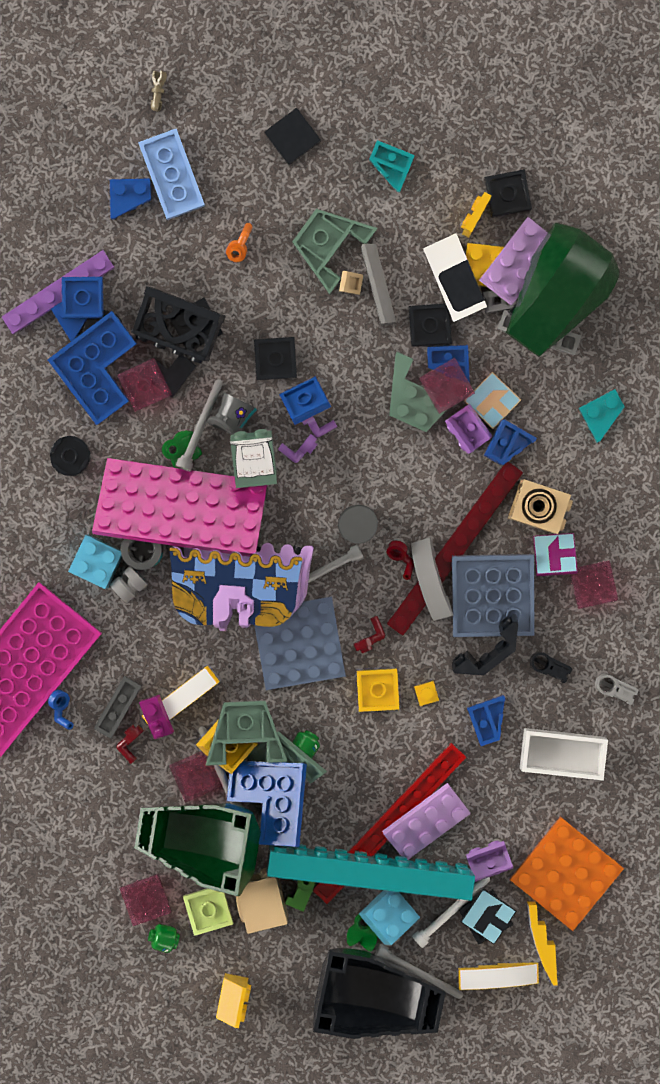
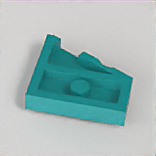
[369,140,415,193]
[578,389,625,443]

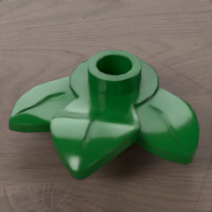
[162,430,202,468]
[347,914,378,952]

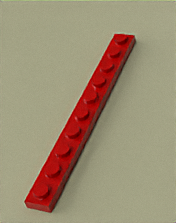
[312,743,466,904]

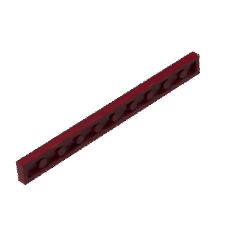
[387,462,523,636]

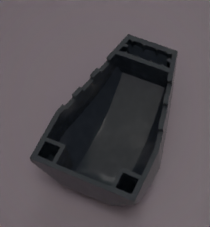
[313,948,446,1039]

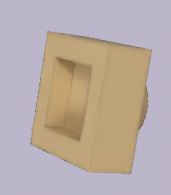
[339,271,363,295]

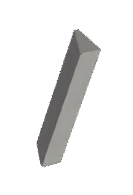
[361,244,396,326]

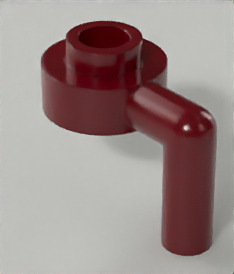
[386,541,414,580]
[353,616,386,653]
[116,725,144,764]

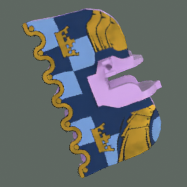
[170,543,314,631]

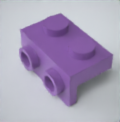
[445,404,493,454]
[466,841,513,882]

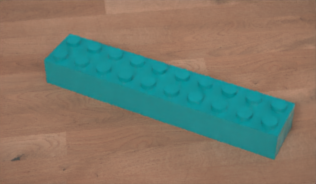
[266,844,475,901]

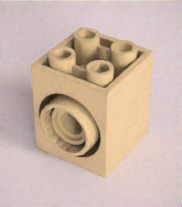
[508,479,573,534]
[236,868,289,934]

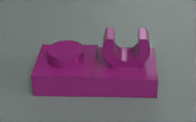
[139,695,174,740]

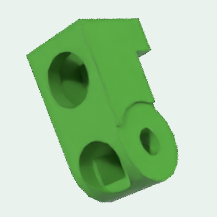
[285,880,315,912]

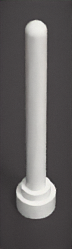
[412,877,490,948]

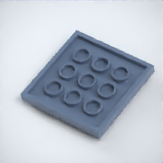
[452,554,534,637]
[255,596,346,690]

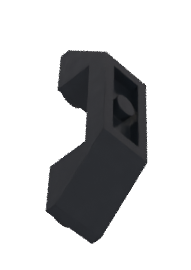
[452,614,518,675]

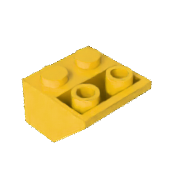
[216,973,251,1028]

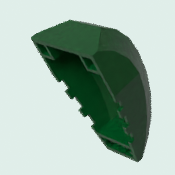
[506,223,620,357]
[134,803,261,896]

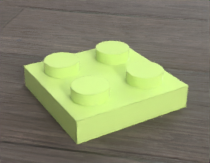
[183,888,234,936]

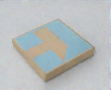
[464,372,521,429]

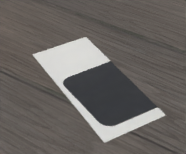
[423,234,487,322]

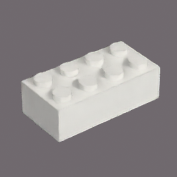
[520,728,608,781]

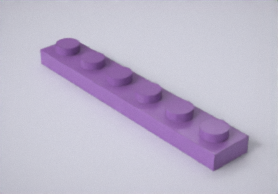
[2,250,115,335]

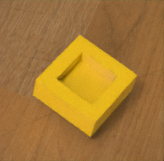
[414,681,439,706]

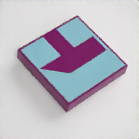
[533,533,578,577]

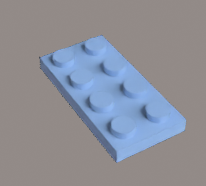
[138,129,205,220]

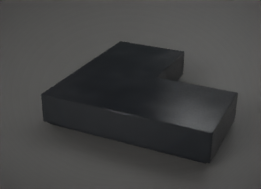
[140,356,197,398]

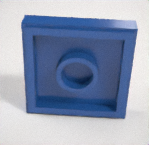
[61,277,104,319]
[279,376,331,425]

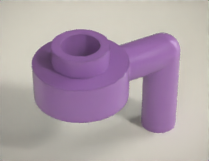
[302,416,337,437]
[278,434,318,463]

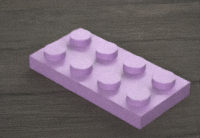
[479,217,547,305]
[382,783,471,860]

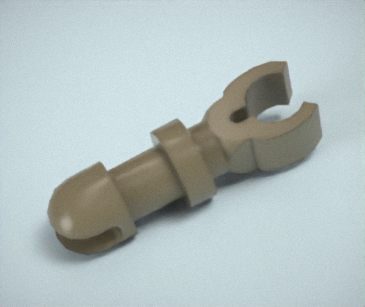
[151,71,167,112]

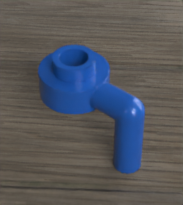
[48,690,74,730]

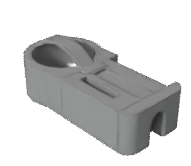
[595,674,638,705]

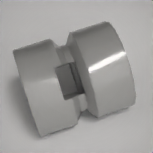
[110,566,148,603]

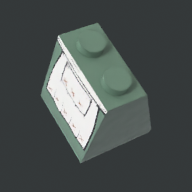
[230,429,277,488]

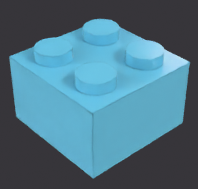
[68,535,122,589]
[359,890,420,945]

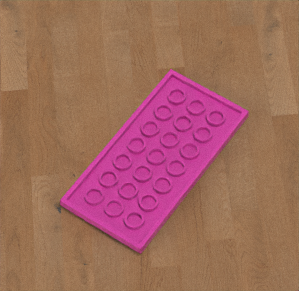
[92,458,267,557]
[0,582,102,758]

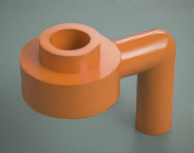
[226,223,252,262]

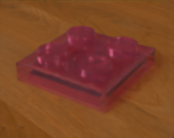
[117,358,172,412]
[419,358,475,414]
[570,560,618,609]
[169,751,222,802]
[119,873,172,926]

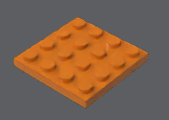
[510,816,624,931]

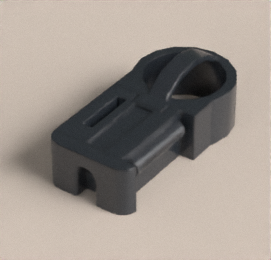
[530,651,572,683]

